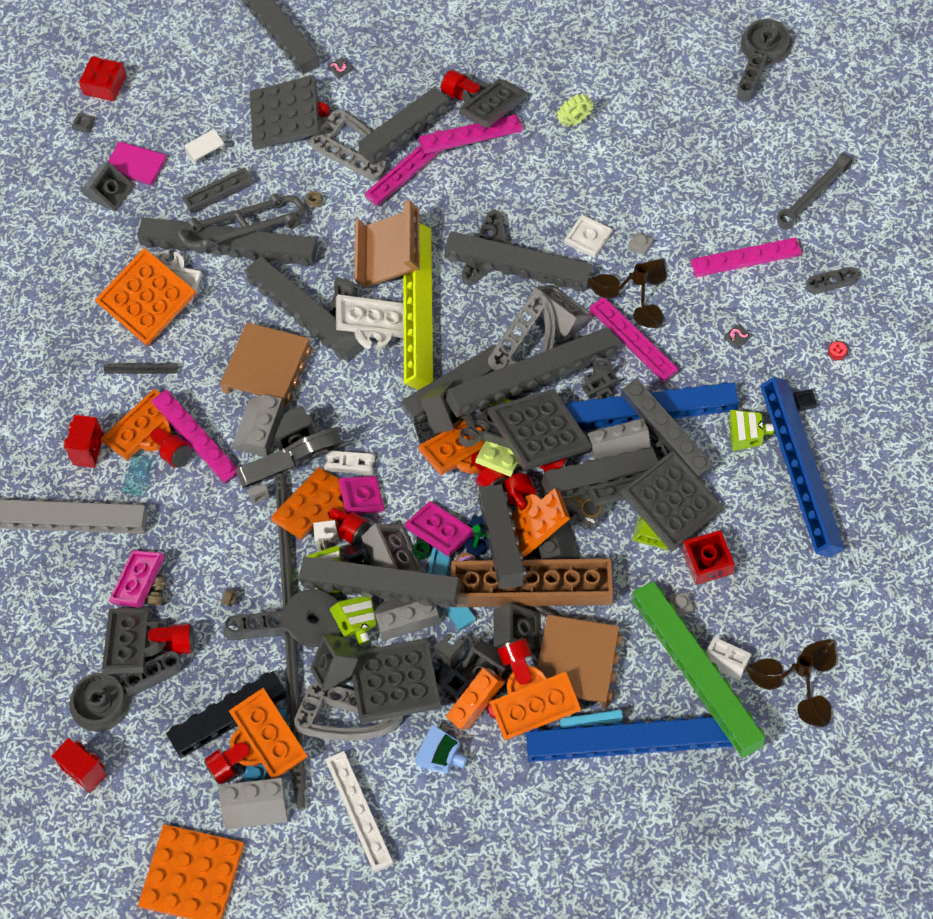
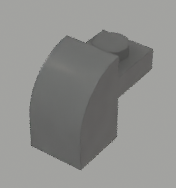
[329,277,358,318]

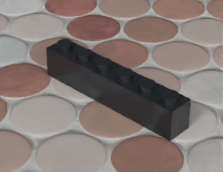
[166,671,288,759]

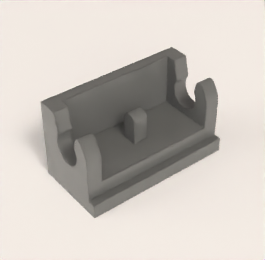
[434,634,466,669]

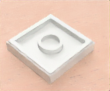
[564,215,613,258]

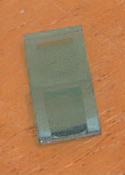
[121,456,152,496]

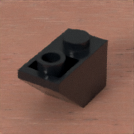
[435,664,471,701]

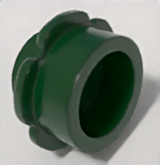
[412,541,432,560]

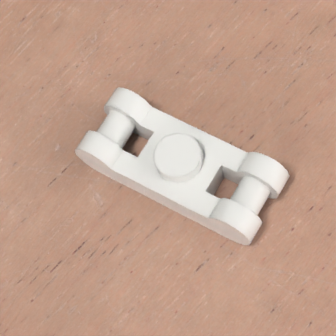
[324,451,375,476]

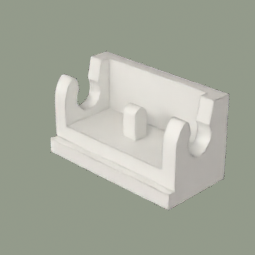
[184,129,225,165]
[313,520,339,552]
[706,637,751,681]

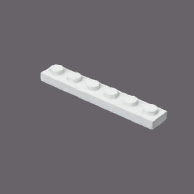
[325,751,393,873]

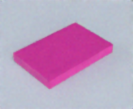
[108,141,167,185]
[405,501,475,557]
[109,550,165,608]

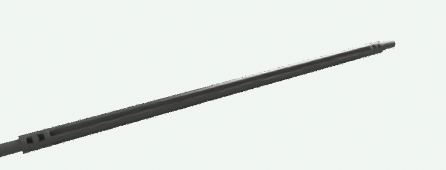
[275,471,306,810]

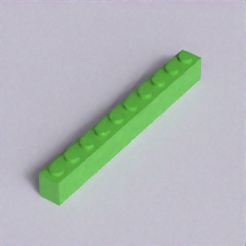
[632,581,765,758]

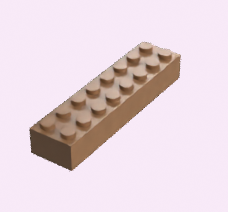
[451,559,613,607]

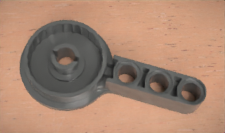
[737,19,792,102]
[235,427,343,488]
[223,589,341,647]
[69,651,183,732]

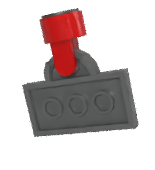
[441,69,527,128]
[102,607,195,675]

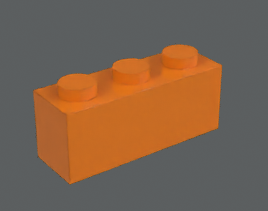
[446,668,506,730]

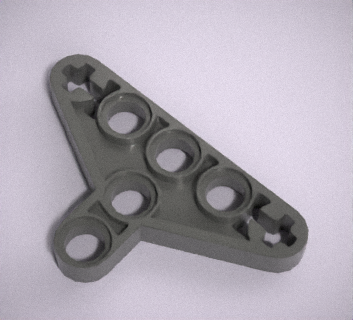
[462,210,506,285]
[458,406,509,448]

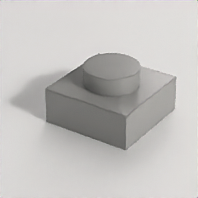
[628,232,653,256]
[247,483,270,505]
[668,592,694,617]

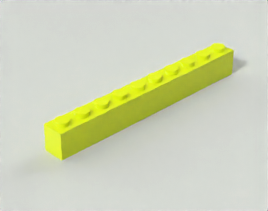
[403,223,433,390]

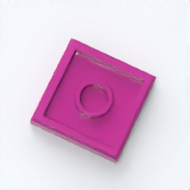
[338,476,385,514]

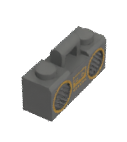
[544,493,606,531]

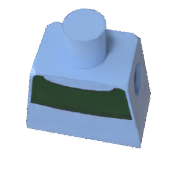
[415,725,468,773]

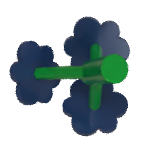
[463,515,489,556]

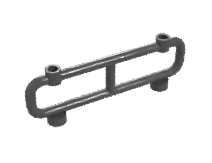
[178,193,306,254]

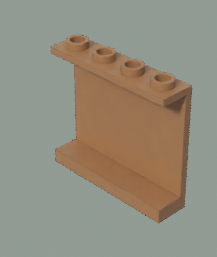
[353,200,419,288]
[220,322,312,408]
[537,615,622,709]

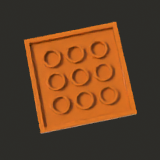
[95,248,197,347]
[138,824,245,919]

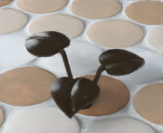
[588,259,666,328]
[747,639,836,728]

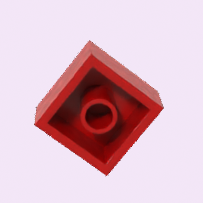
[79,56,127,102]
[64,415,104,468]
[682,530,735,585]
[51,737,107,794]

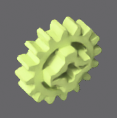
[557,93,594,127]

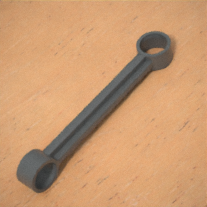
[777,152,854,229]

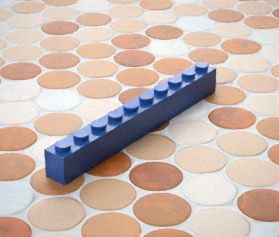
[760,376,845,557]
[564,382,739,430]
[526,716,734,762]

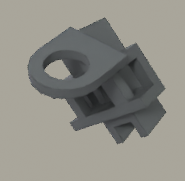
[581,358,617,399]

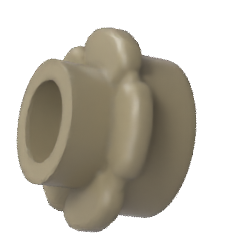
[305,191,323,208]
[150,577,168,592]
[221,588,237,607]
[146,592,165,606]

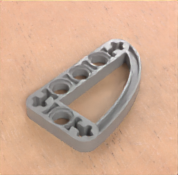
[310,110,386,181]
[488,293,555,392]
[294,681,404,741]

